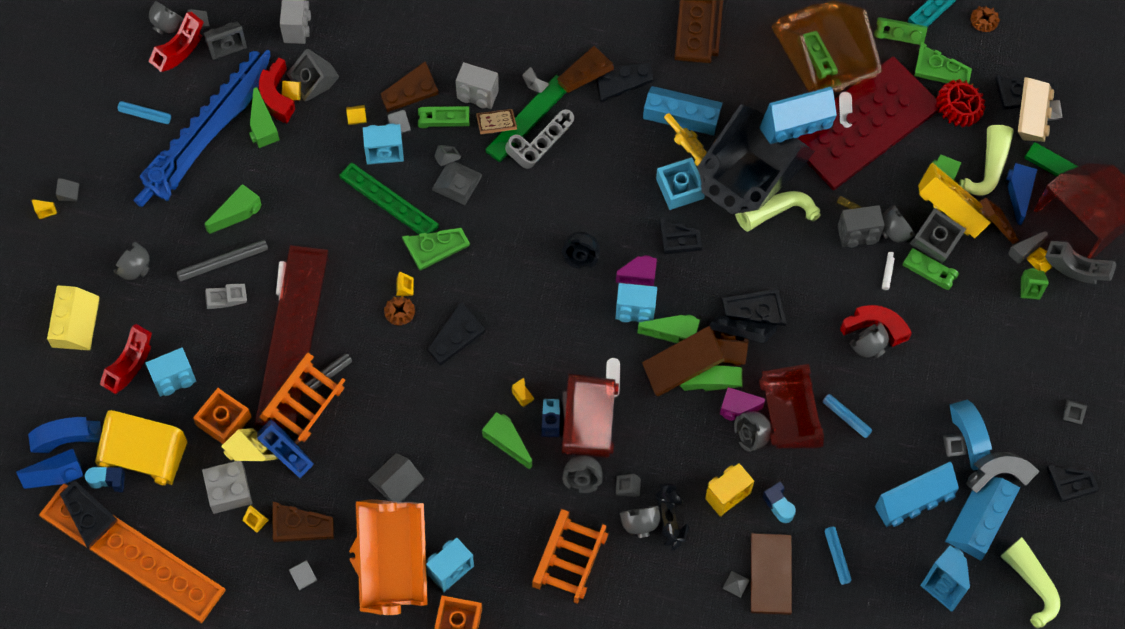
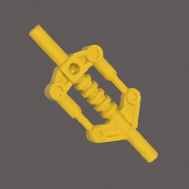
[664,113,707,166]

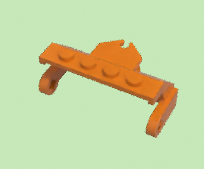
[349,499,428,615]

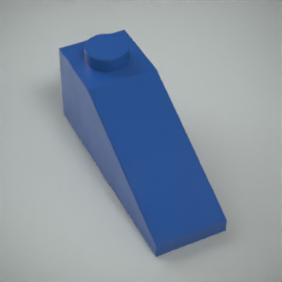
[1006,163,1037,225]
[257,419,314,478]
[16,449,84,489]

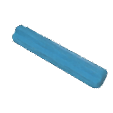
[117,101,171,124]
[823,394,872,438]
[825,527,852,585]

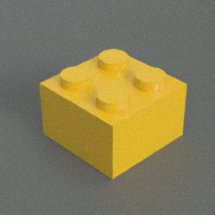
[705,463,754,516]

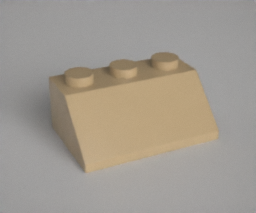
[1018,77,1054,142]

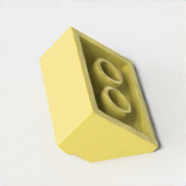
[47,286,100,350]
[222,428,278,461]

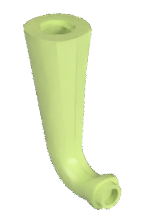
[959,125,1014,196]
[735,191,821,232]
[1000,537,1060,628]

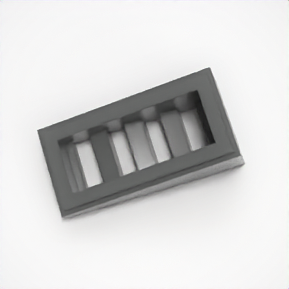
[1008,231,1048,264]

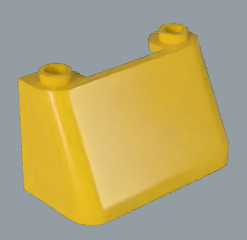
[95,410,187,485]

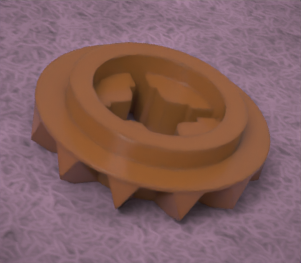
[970,6,1000,32]
[384,296,415,325]

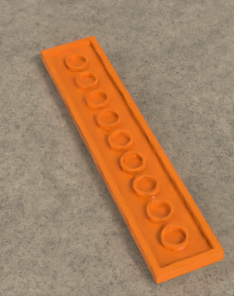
[39,484,226,624]

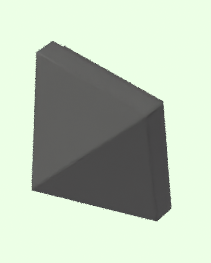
[723,571,749,598]

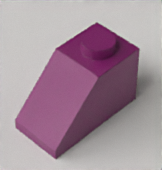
[616,255,657,286]
[720,387,765,420]

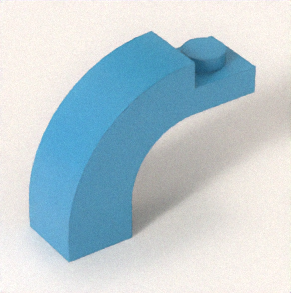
[950,400,992,470]

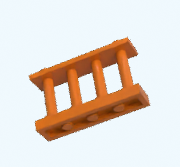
[259,353,345,445]
[532,509,609,604]

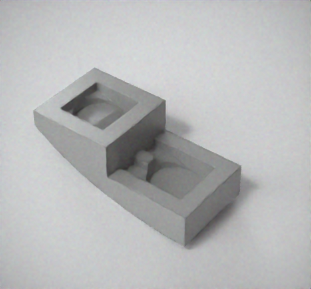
[205,284,247,309]

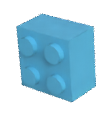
[363,123,404,165]
[656,157,705,210]
[615,283,657,322]
[146,348,197,397]
[426,538,474,592]

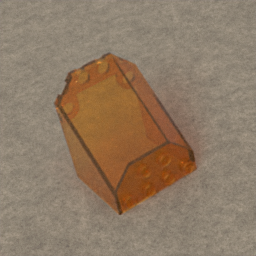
[772,0,882,92]

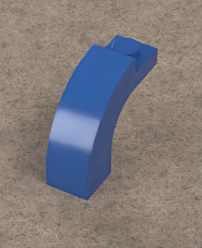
[28,417,102,453]

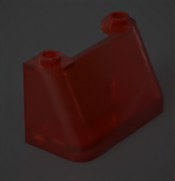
[759,364,824,449]
[561,374,619,458]

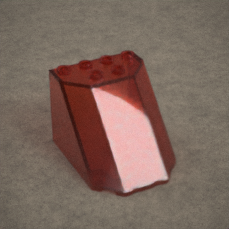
[1034,163,1125,259]

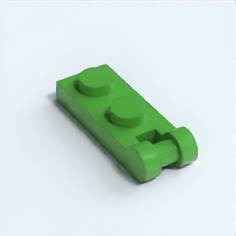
[874,18,927,45]
[799,31,838,79]
[418,106,469,128]
[902,248,959,290]

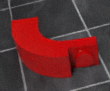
[148,12,204,72]
[259,57,295,124]
[840,305,912,347]
[100,324,152,394]

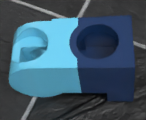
[542,399,560,437]
[85,467,125,492]
[762,482,796,523]

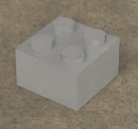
[280,0,311,44]
[456,62,499,109]
[202,461,252,514]

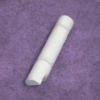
[882,252,895,290]
[276,261,287,300]

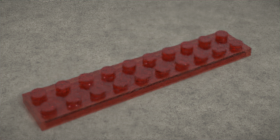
[255,245,328,429]

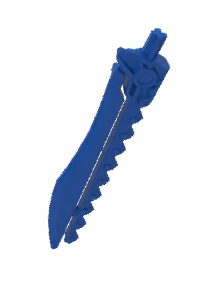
[133,50,271,207]

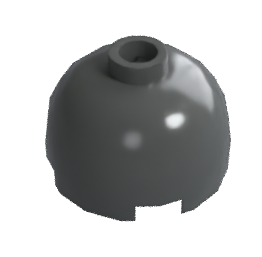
[148,1,184,34]
[882,204,915,243]
[113,242,150,280]
[849,322,889,358]
[734,411,772,451]
[562,455,603,493]
[619,506,660,538]

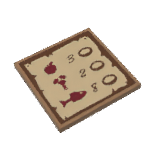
[476,109,517,134]

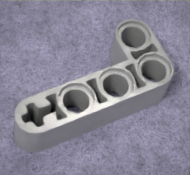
[505,109,574,169]

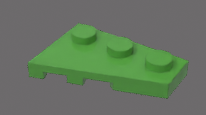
[914,42,972,84]
[402,228,470,271]

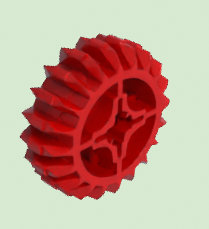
[936,79,986,127]

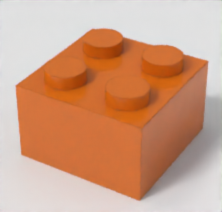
[193,388,252,444]
[434,596,482,629]

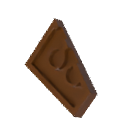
[557,46,614,93]
[380,62,439,112]
[980,198,1019,244]
[273,502,334,542]

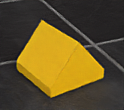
[346,105,367,125]
[396,272,414,296]
[242,505,269,532]

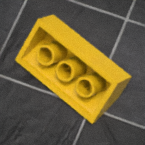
[918,162,991,238]

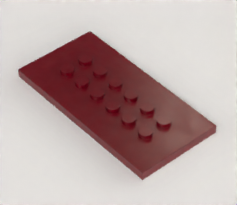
[797,56,940,191]

